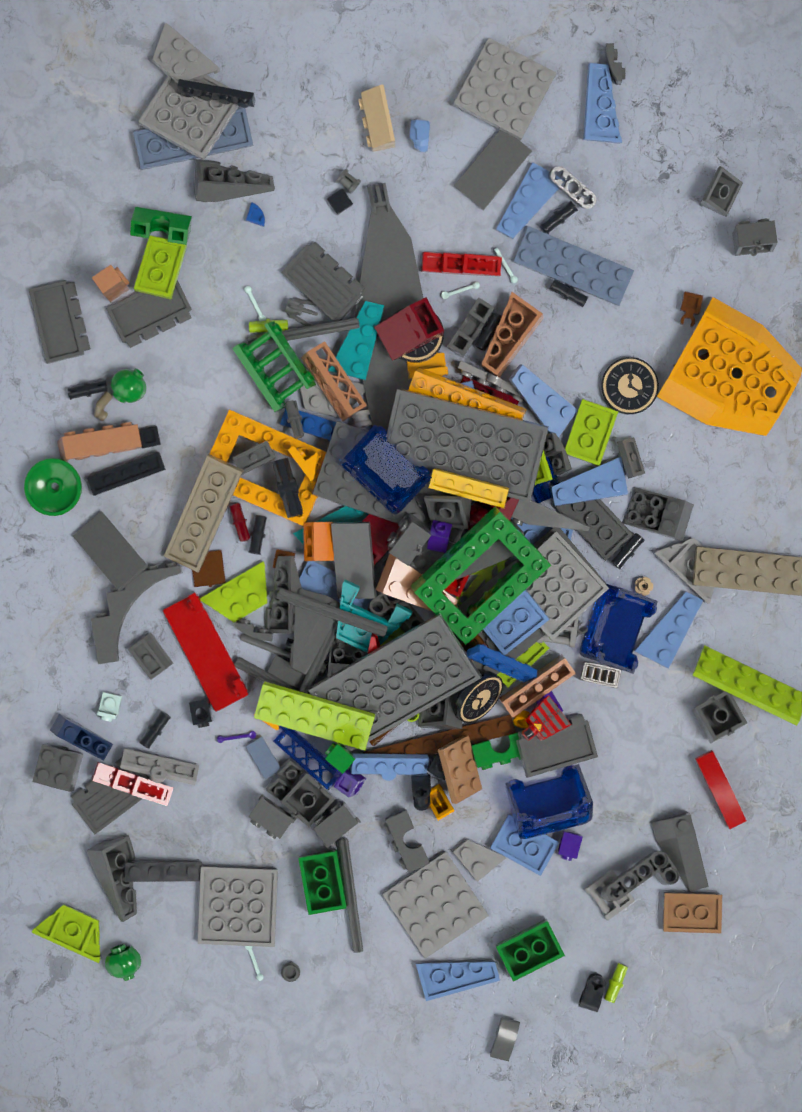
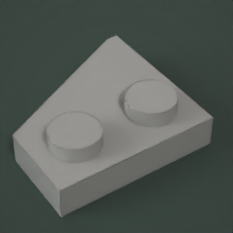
[453,839,506,882]

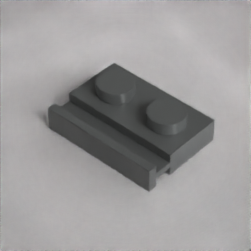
[128,633,174,680]

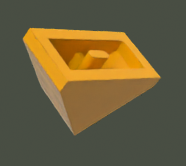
[430,784,455,821]

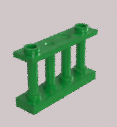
[232,321,316,412]

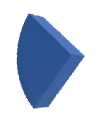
[246,202,265,227]

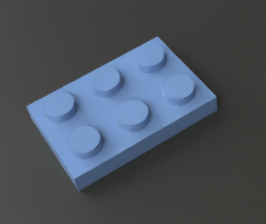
[483,589,550,655]
[490,814,559,876]

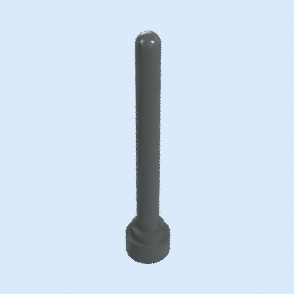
[240,634,328,677]

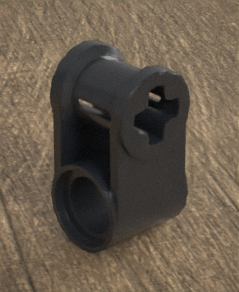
[411,774,431,811]
[578,973,606,1012]

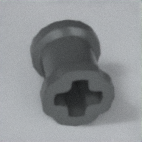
[336,169,361,194]

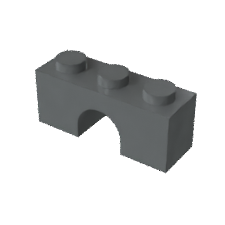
[447,297,495,358]
[383,810,430,873]

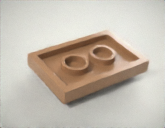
[438,735,482,804]
[663,892,722,933]

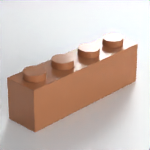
[92,265,130,302]
[499,654,576,718]

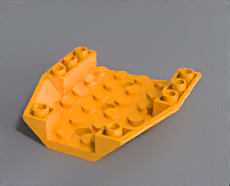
[657,297,802,436]

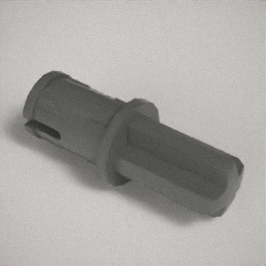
[284,400,304,439]

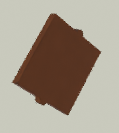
[192,550,226,587]

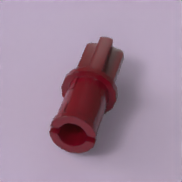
[229,503,250,542]

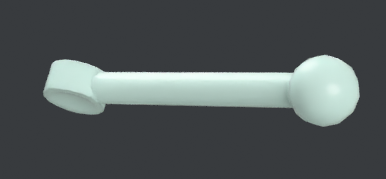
[494,248,518,283]
[441,281,480,299]
[244,286,266,321]
[245,946,264,981]

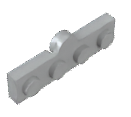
[458,361,525,403]
[120,748,199,785]

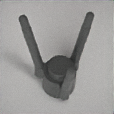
[285,298,318,326]

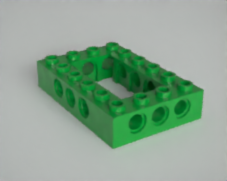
[411,506,551,645]

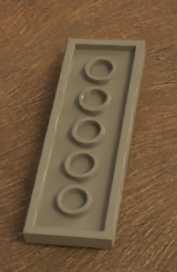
[164,454,244,573]
[692,547,802,596]

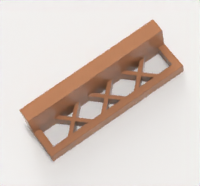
[301,341,367,422]

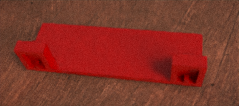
[163,592,250,712]

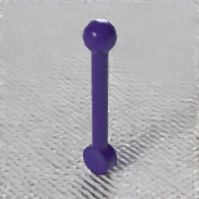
[216,731,256,743]

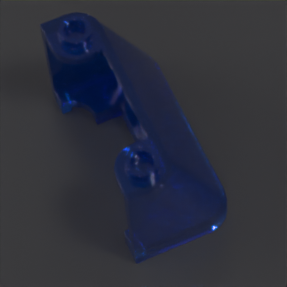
[339,425,432,515]
[580,584,658,674]
[505,764,593,839]

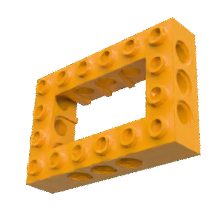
[408,368,527,420]
[210,409,326,527]

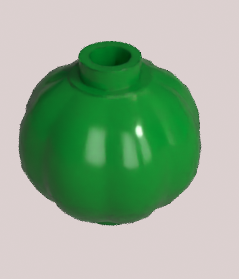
[111,368,147,403]
[105,944,141,981]

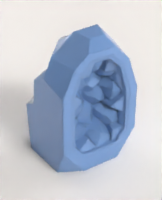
[410,120,430,152]

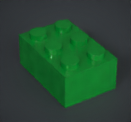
[298,849,347,915]
[495,919,565,982]

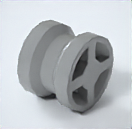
[351,410,372,428]

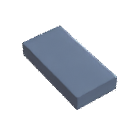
[245,737,280,779]

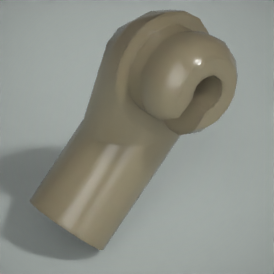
[94,392,113,421]

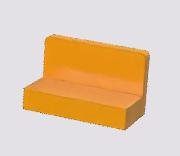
[407,353,448,379]

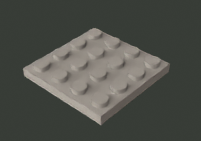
[453,38,556,140]
[138,75,239,160]
[526,531,609,641]
[382,852,489,958]
[198,866,278,947]

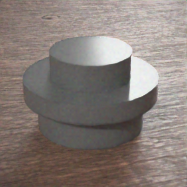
[281,962,300,982]

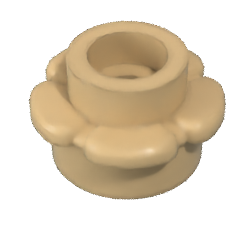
[635,577,653,596]

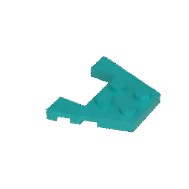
[336,579,413,653]

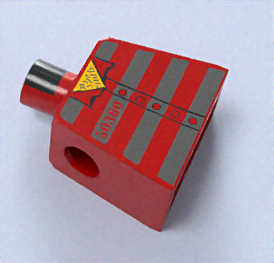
[522,695,571,741]

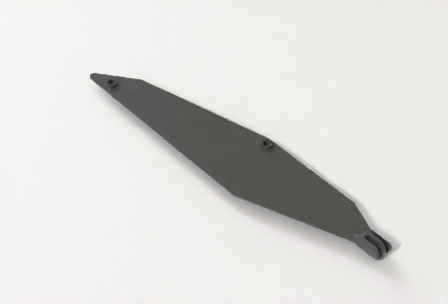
[354,183,423,438]

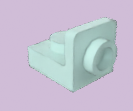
[97,692,122,722]

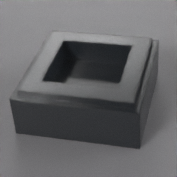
[327,188,353,215]
[139,426,161,449]

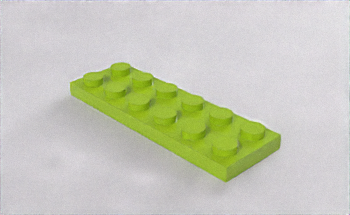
[693,645,802,726]
[254,681,376,751]

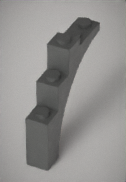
[91,562,183,664]

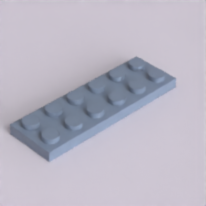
[133,108,254,170]
[514,226,634,306]

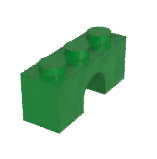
[130,207,192,245]
[471,731,521,770]
[325,743,356,774]

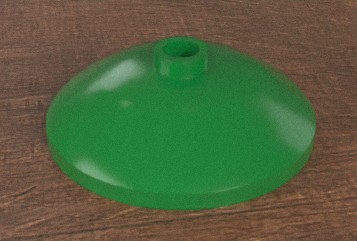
[24,458,82,516]

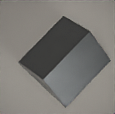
[700,166,743,217]
[424,496,471,529]

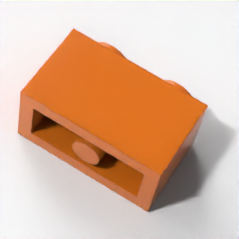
[304,522,334,561]

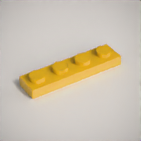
[429,468,509,508]

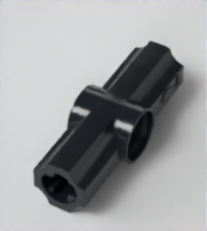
[272,458,303,518]

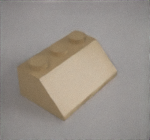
[358,85,395,152]

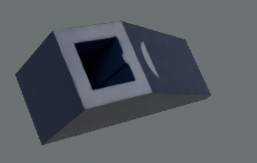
[50,713,113,761]

